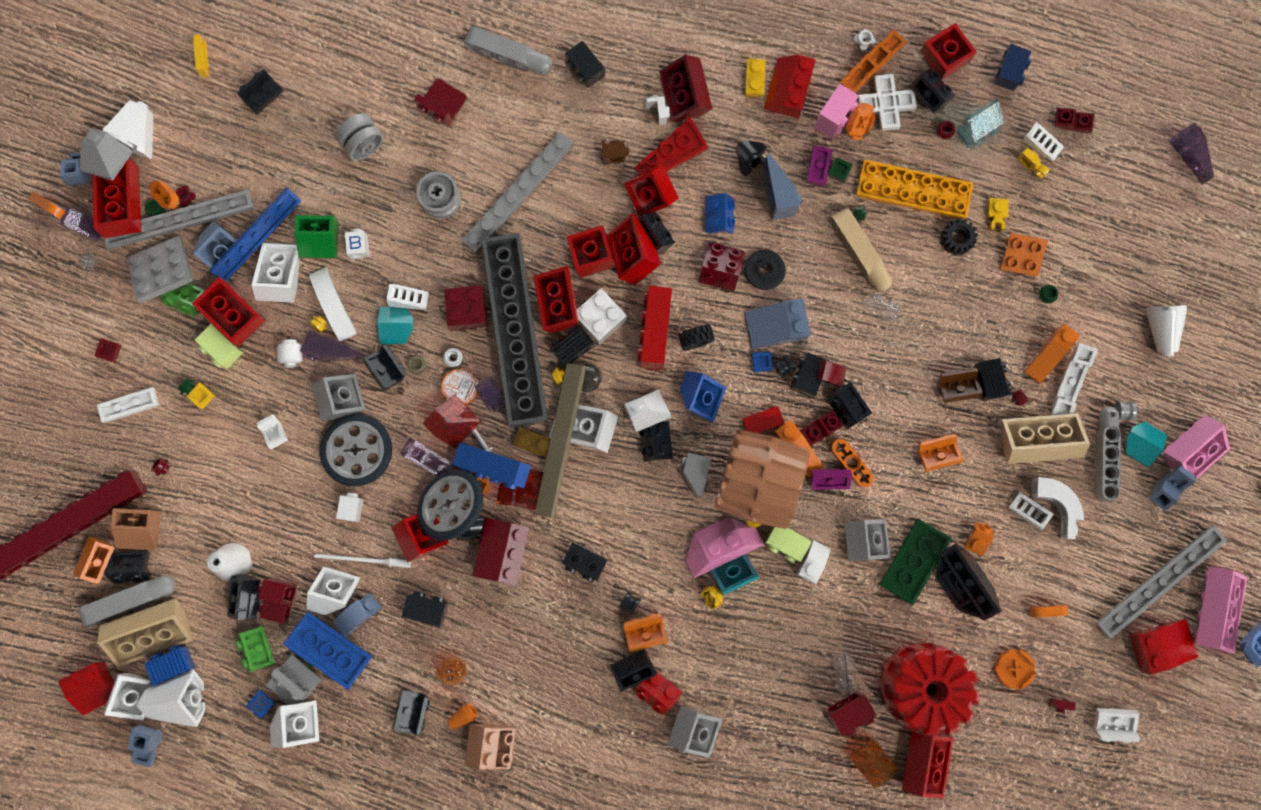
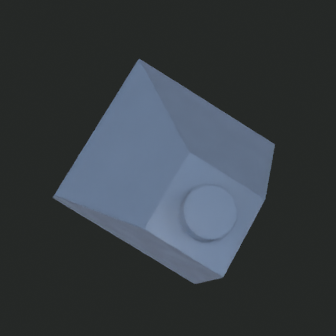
[193,221,236,268]

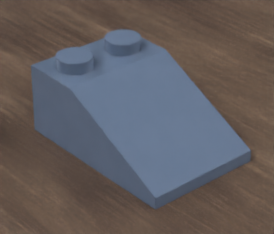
[762,154,802,221]
[745,298,811,349]

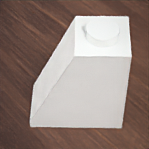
[102,100,154,160]
[137,669,205,727]

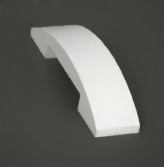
[309,267,357,342]
[1051,343,1098,415]

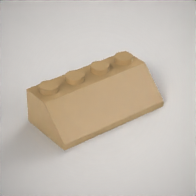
[1001,413,1090,464]
[97,599,193,667]

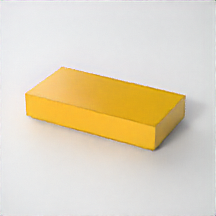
[193,34,209,77]

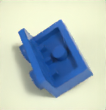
[705,193,735,234]

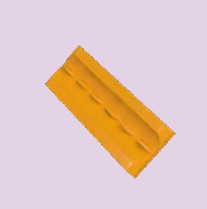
[856,159,974,219]

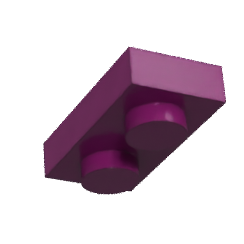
[806,145,832,186]
[810,469,852,490]

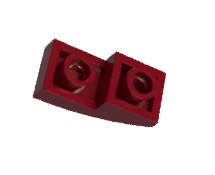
[1054,107,1095,134]
[817,360,846,387]
[799,410,843,446]

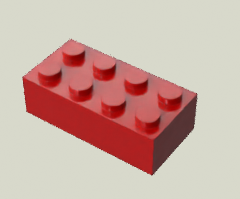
[92,157,142,239]
[637,286,672,371]

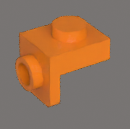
[964,522,994,556]

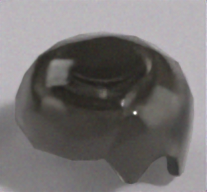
[581,363,603,393]

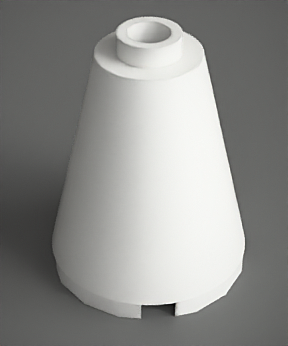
[1146,305,1187,356]
[207,543,252,582]

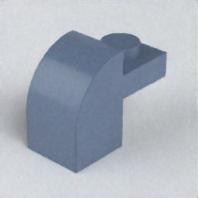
[60,152,92,186]
[1149,465,1197,511]
[333,593,382,637]
[127,725,162,767]

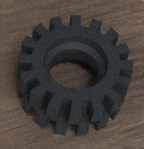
[940,219,978,255]
[678,324,715,351]

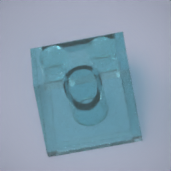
[956,98,1004,149]

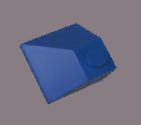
[680,371,726,423]

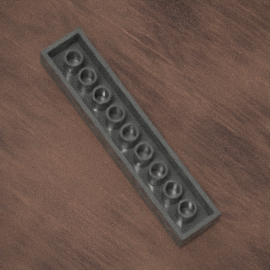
[482,233,549,428]

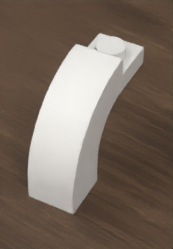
[1031,477,1084,540]

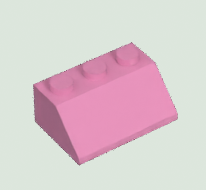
[1163,415,1230,479]

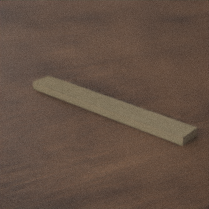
[535,363,586,518]

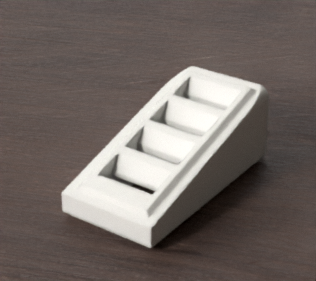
[1022,122,1064,162]
[387,284,429,310]
[1008,492,1054,532]

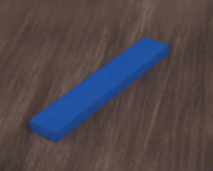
[209,187,301,282]

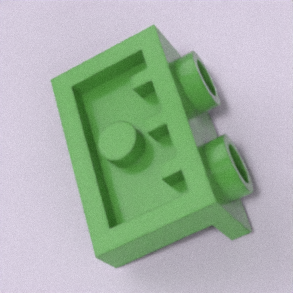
[160,283,205,317]
[235,626,275,673]

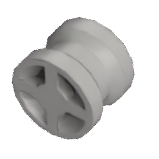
[1114,401,1137,420]

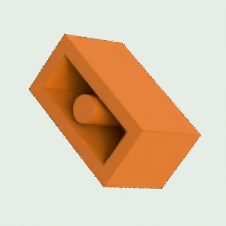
[73,536,114,584]

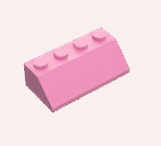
[1195,566,1247,654]

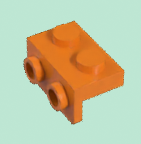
[917,434,963,472]
[623,614,668,653]

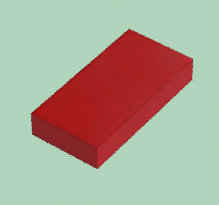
[742,406,785,433]

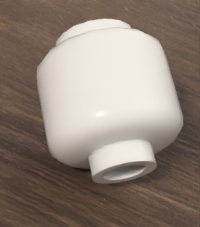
[276,340,303,368]

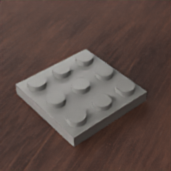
[126,235,194,304]

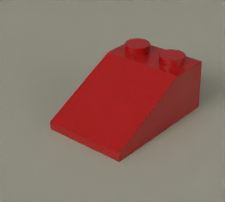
[608,213,661,285]
[1129,619,1199,675]

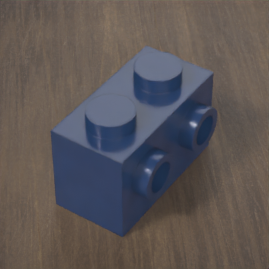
[993,43,1032,91]

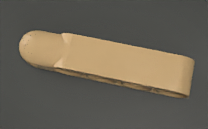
[829,208,892,292]

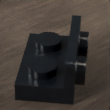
[237,69,284,115]
[826,382,872,429]
[104,550,150,584]

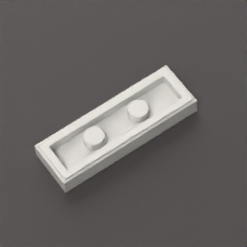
[97,387,159,423]

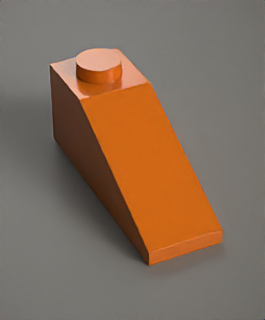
[1024,324,1080,384]
[773,420,824,479]

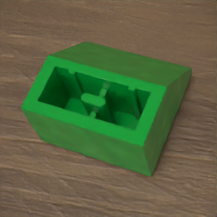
[295,215,339,258]

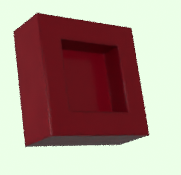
[94,338,122,363]
[1049,698,1076,713]

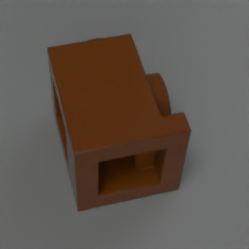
[601,140,629,165]

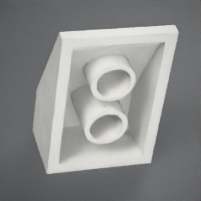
[251,243,300,303]
[549,404,618,453]

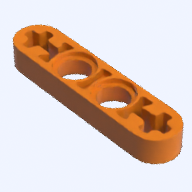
[28,192,66,219]

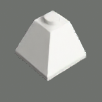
[623,390,672,432]
[306,566,360,615]
[270,701,319,748]

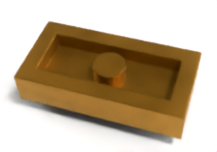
[513,427,551,458]

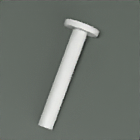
[468,423,494,452]

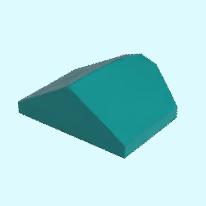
[377,307,414,345]
[1125,421,1167,468]

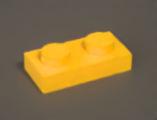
[745,59,766,97]

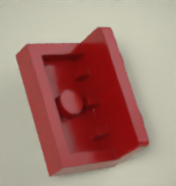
[633,671,682,716]

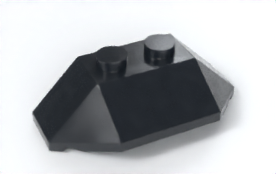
[936,543,1002,621]

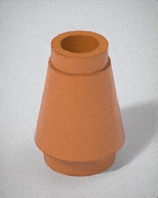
[447,703,478,730]

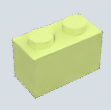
[195,324,244,369]
[764,527,812,564]

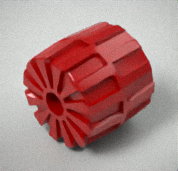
[878,642,980,736]

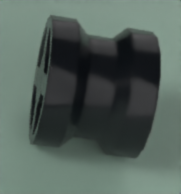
[773,354,796,378]
[619,591,642,616]

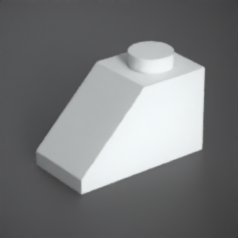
[795,540,831,584]

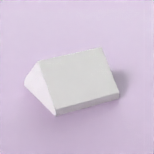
[104,672,152,720]

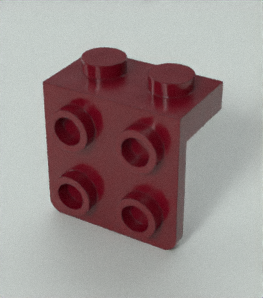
[414,79,467,127]
[698,242,745,292]

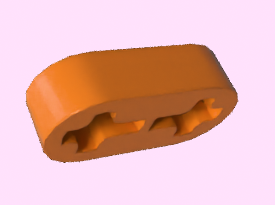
[150,181,179,210]
[1029,605,1068,617]

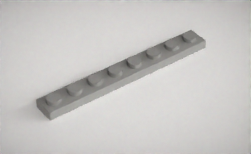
[461,132,574,254]
[104,190,255,250]
[1095,525,1227,639]

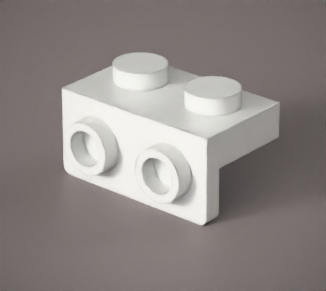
[1093,708,1140,743]

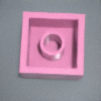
[814,84,859,139]

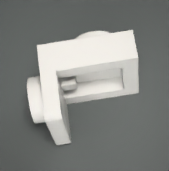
[645,95,670,125]
[256,415,288,449]

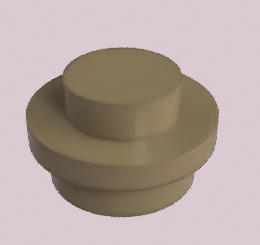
[407,356,427,375]

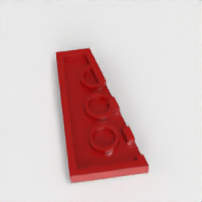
[635,117,709,175]

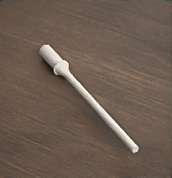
[314,554,411,568]

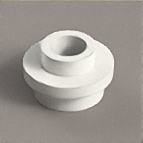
[443,348,463,367]

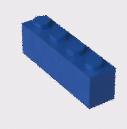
[452,443,531,489]

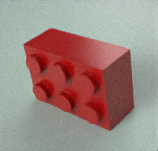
[192,277,266,347]

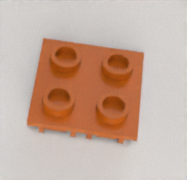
[1001,233,1048,277]

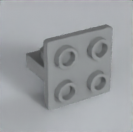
[266,655,322,705]

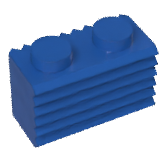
[144,645,195,686]

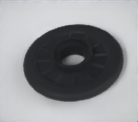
[745,250,786,290]

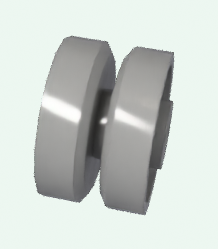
[335,113,384,161]
[416,172,461,219]

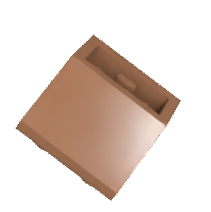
[111,508,161,551]
[464,724,516,770]

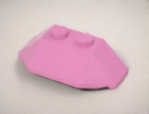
[686,517,764,578]

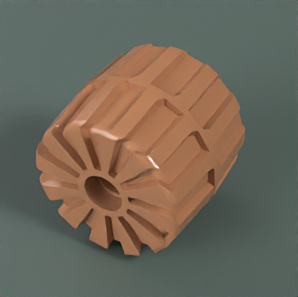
[715,429,810,529]

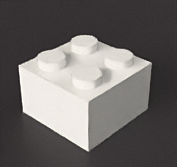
[577,288,627,345]

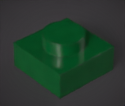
[827,157,853,183]

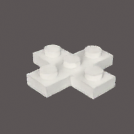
[858,74,916,131]

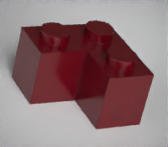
[258,579,298,623]

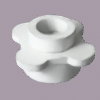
[854,29,876,51]

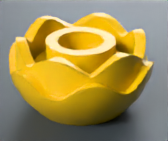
[701,586,723,610]

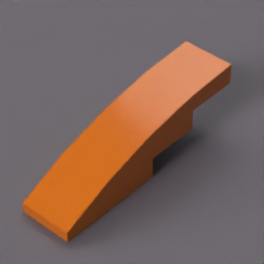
[841,29,907,93]

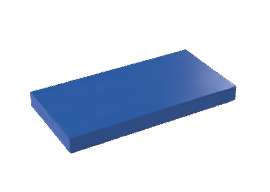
[283,611,372,690]

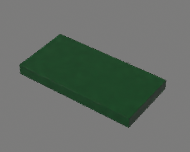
[878,518,952,606]

